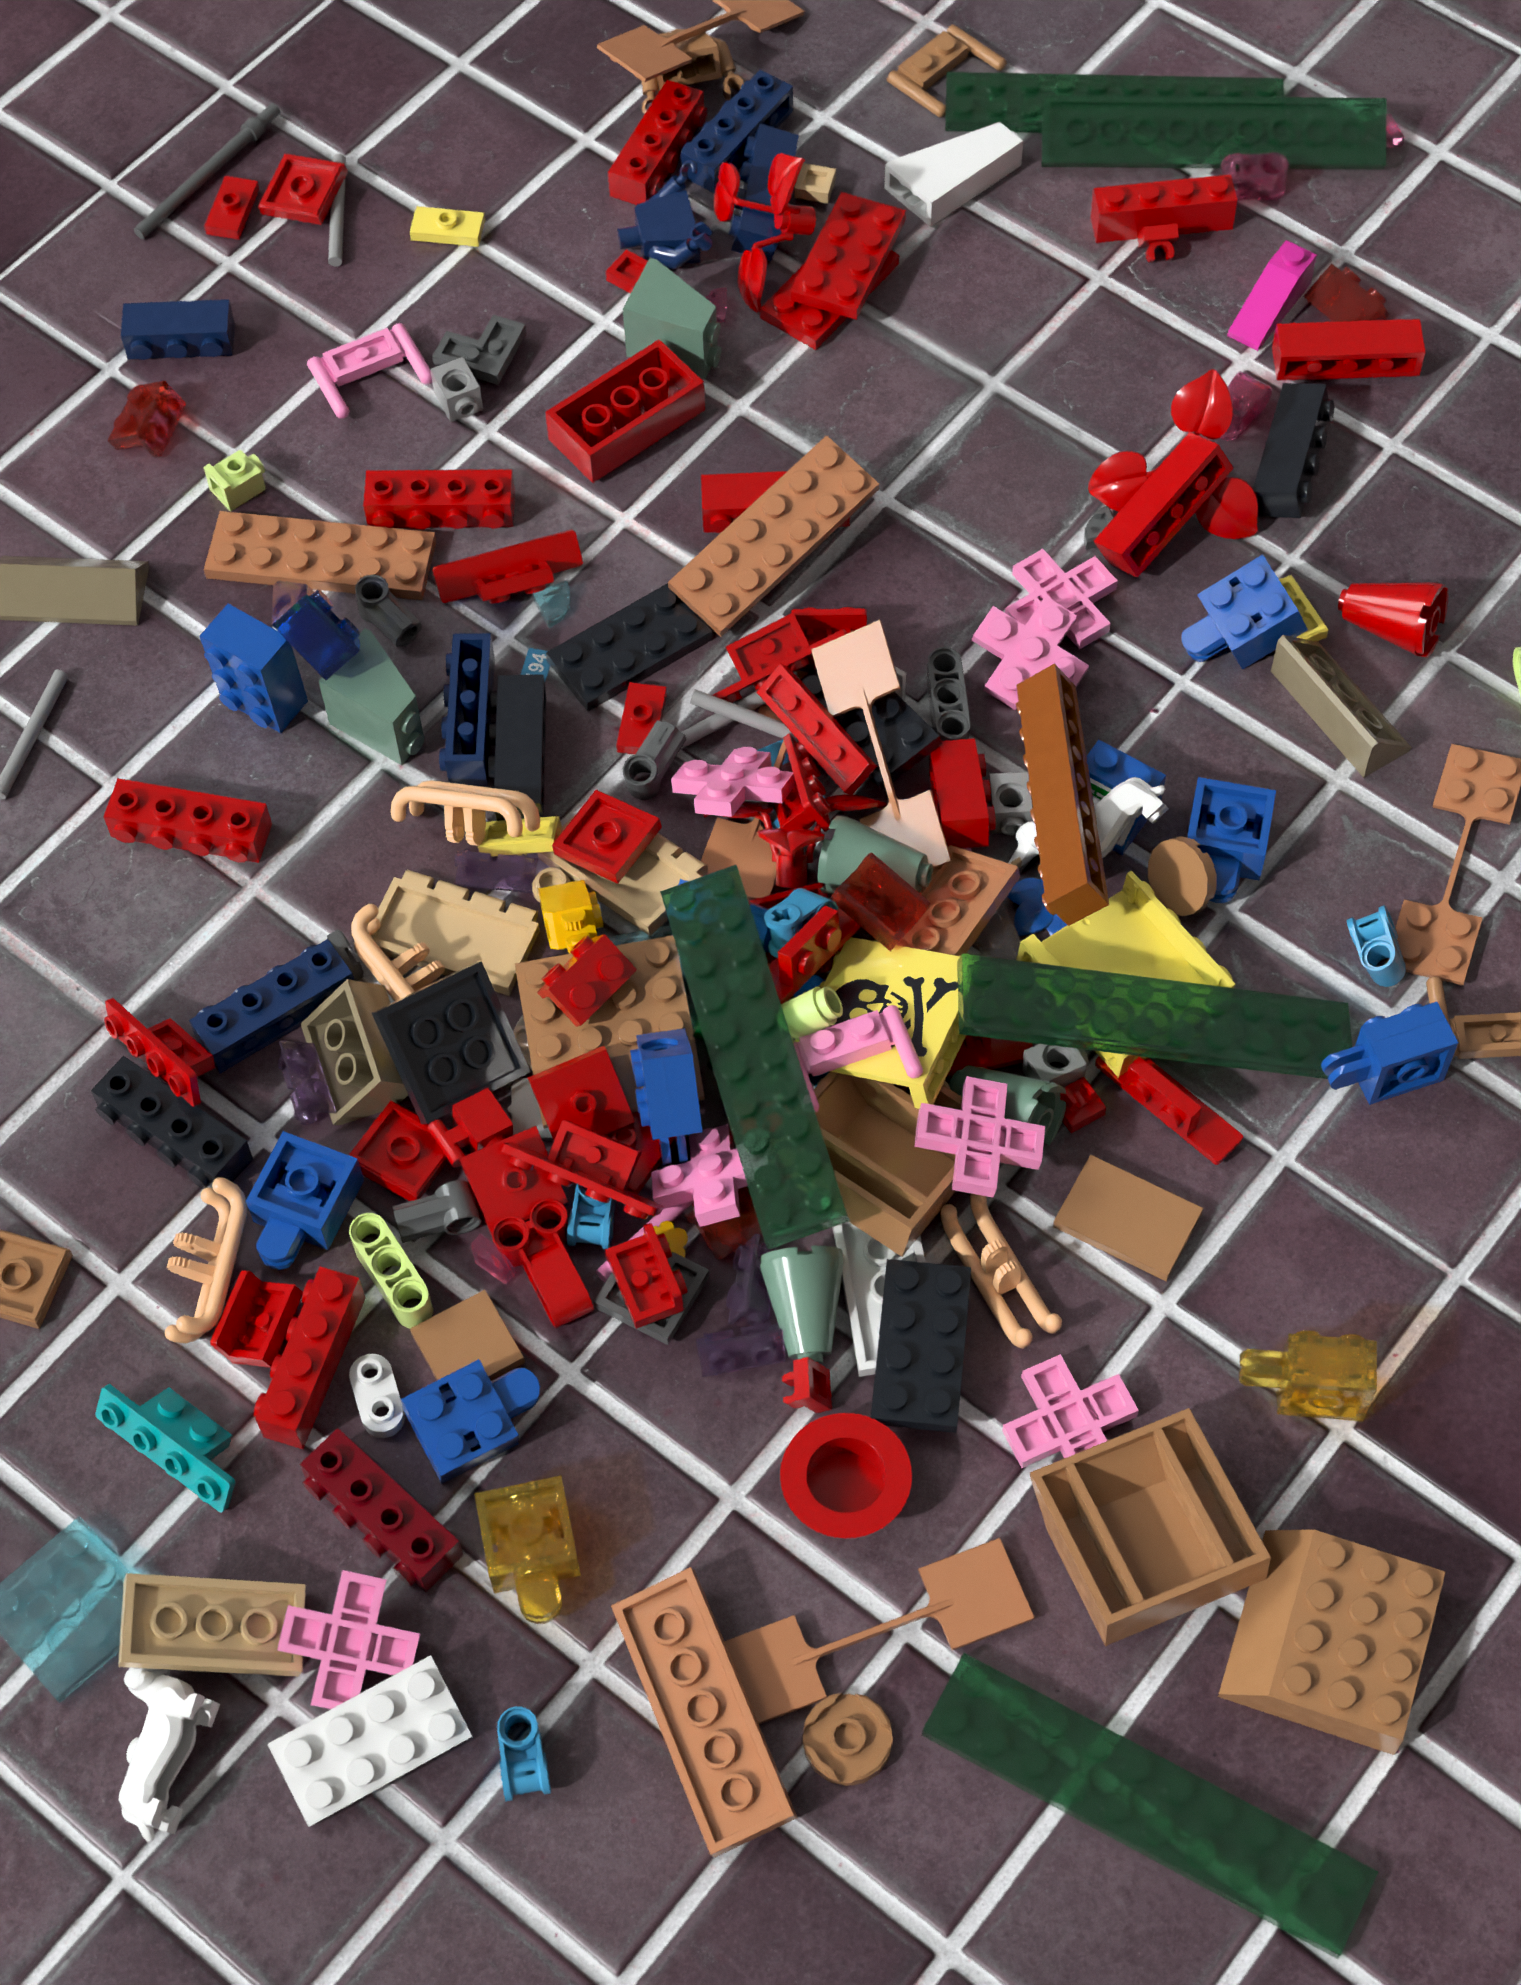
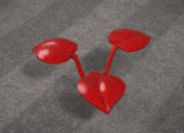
[714,153,816,312]
[1088,369,1258,539]
[703,794,887,888]

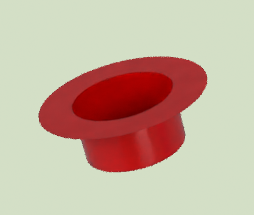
[780,1413,912,1538]

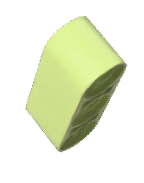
[349,1213,433,1329]

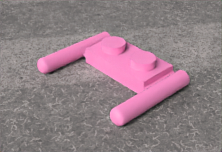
[307,323,432,419]
[781,1005,923,1115]

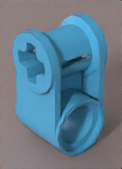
[764,888,838,958]
[1347,905,1406,987]
[567,1184,616,1249]
[497,1706,551,1801]

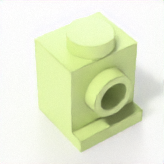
[203,449,266,512]

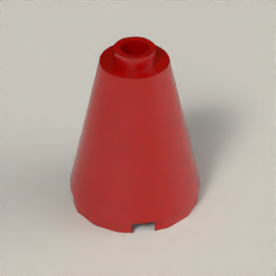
[1338,582,1449,658]

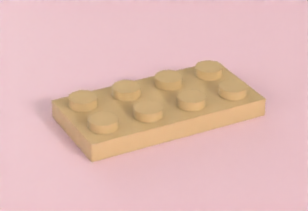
[118,1573,305,1676]

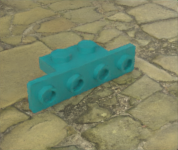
[95,1384,236,1513]

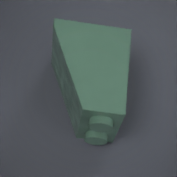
[623,258,722,380]
[319,628,425,765]

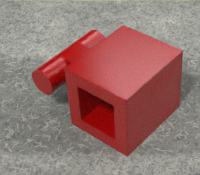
[427,1088,513,1167]

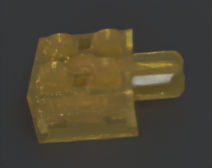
[1239,1330,1377,1422]
[474,1475,581,1624]

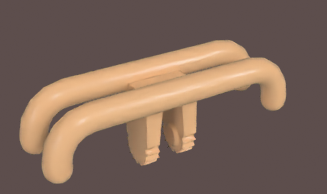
[391,780,540,846]
[351,904,445,1001]
[165,1177,248,1344]
[940,1193,1062,1348]

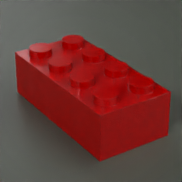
[545,339,706,483]

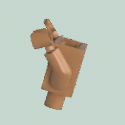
[641,28,744,114]

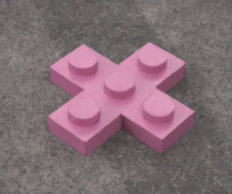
[1005,549,1118,650]
[972,596,1089,710]
[671,747,795,817]
[914,1076,1045,1197]
[651,1124,778,1227]
[1002,1354,1139,1468]
[277,1570,420,1709]

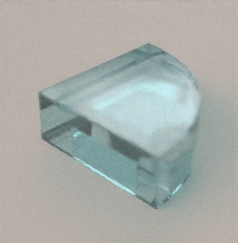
[533,580,571,628]

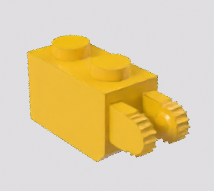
[538,880,603,954]

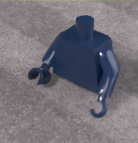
[617,160,712,269]

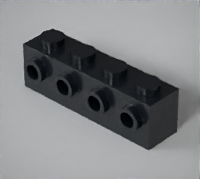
[1253,383,1334,518]
[488,674,547,821]
[91,1055,253,1189]

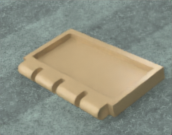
[537,816,708,936]
[371,870,540,996]

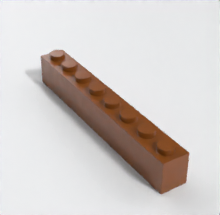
[1016,663,1109,926]

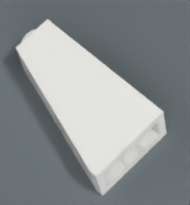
[885,122,1023,227]

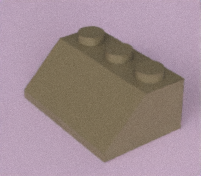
[301,979,408,1126]

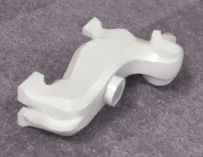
[1008,777,1169,867]
[119,1668,220,1842]

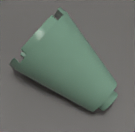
[818,816,933,894]
[949,1065,1066,1145]
[760,1246,844,1364]

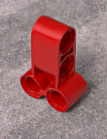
[492,1199,594,1329]

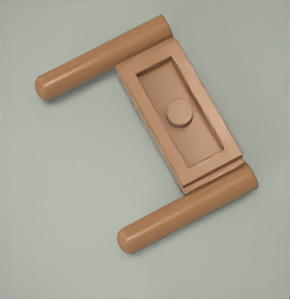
[887,24,1007,118]
[1426,977,1521,1059]

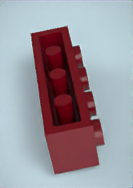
[300,1428,463,1592]

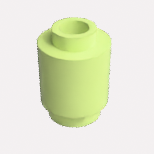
[779,986,843,1040]

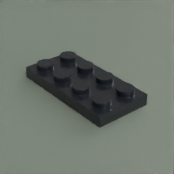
[546,583,713,711]
[800,668,942,790]
[871,1259,972,1433]

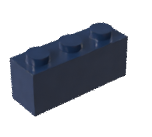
[121,299,235,360]

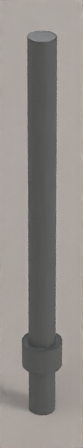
[133,103,281,239]

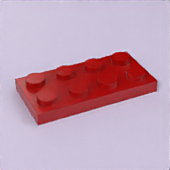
[791,192,906,320]
[760,250,900,350]

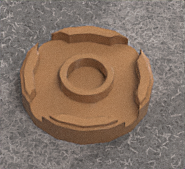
[1148,836,1217,916]
[802,1693,893,1786]

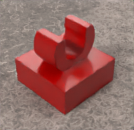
[1137,223,1179,263]
[1060,1077,1107,1133]
[782,1357,832,1414]

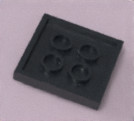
[372,961,531,1125]

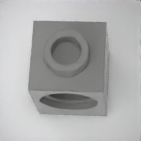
[430,357,483,422]
[989,772,1032,835]
[1022,1032,1089,1088]

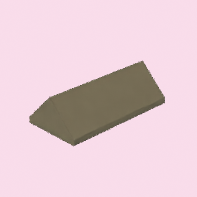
[0,556,150,626]
[1271,635,1412,778]

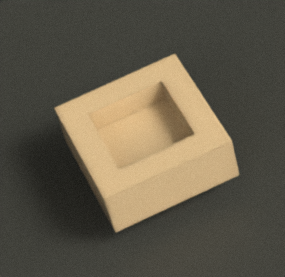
[795,163,836,204]

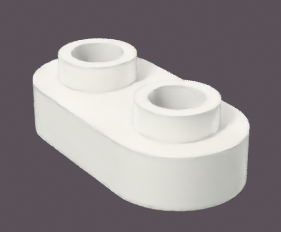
[349,1354,405,1438]

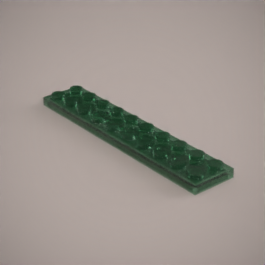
[945,72,1286,138]
[1041,95,1387,170]
[660,864,850,1249]
[957,954,1352,1079]
[922,1653,1378,1959]

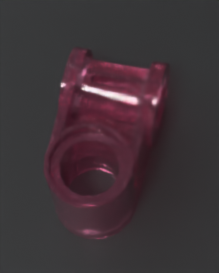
[1221,153,1289,201]
[1220,371,1273,440]

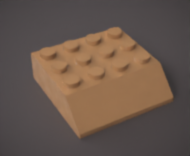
[515,935,705,1129]
[770,1071,962,1257]
[1030,1408,1271,1646]
[1218,1530,1445,1755]

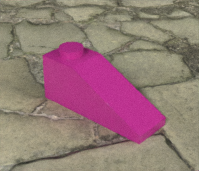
[1227,240,1317,351]

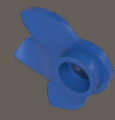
[1007,878,1067,936]

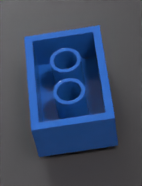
[200,603,308,733]

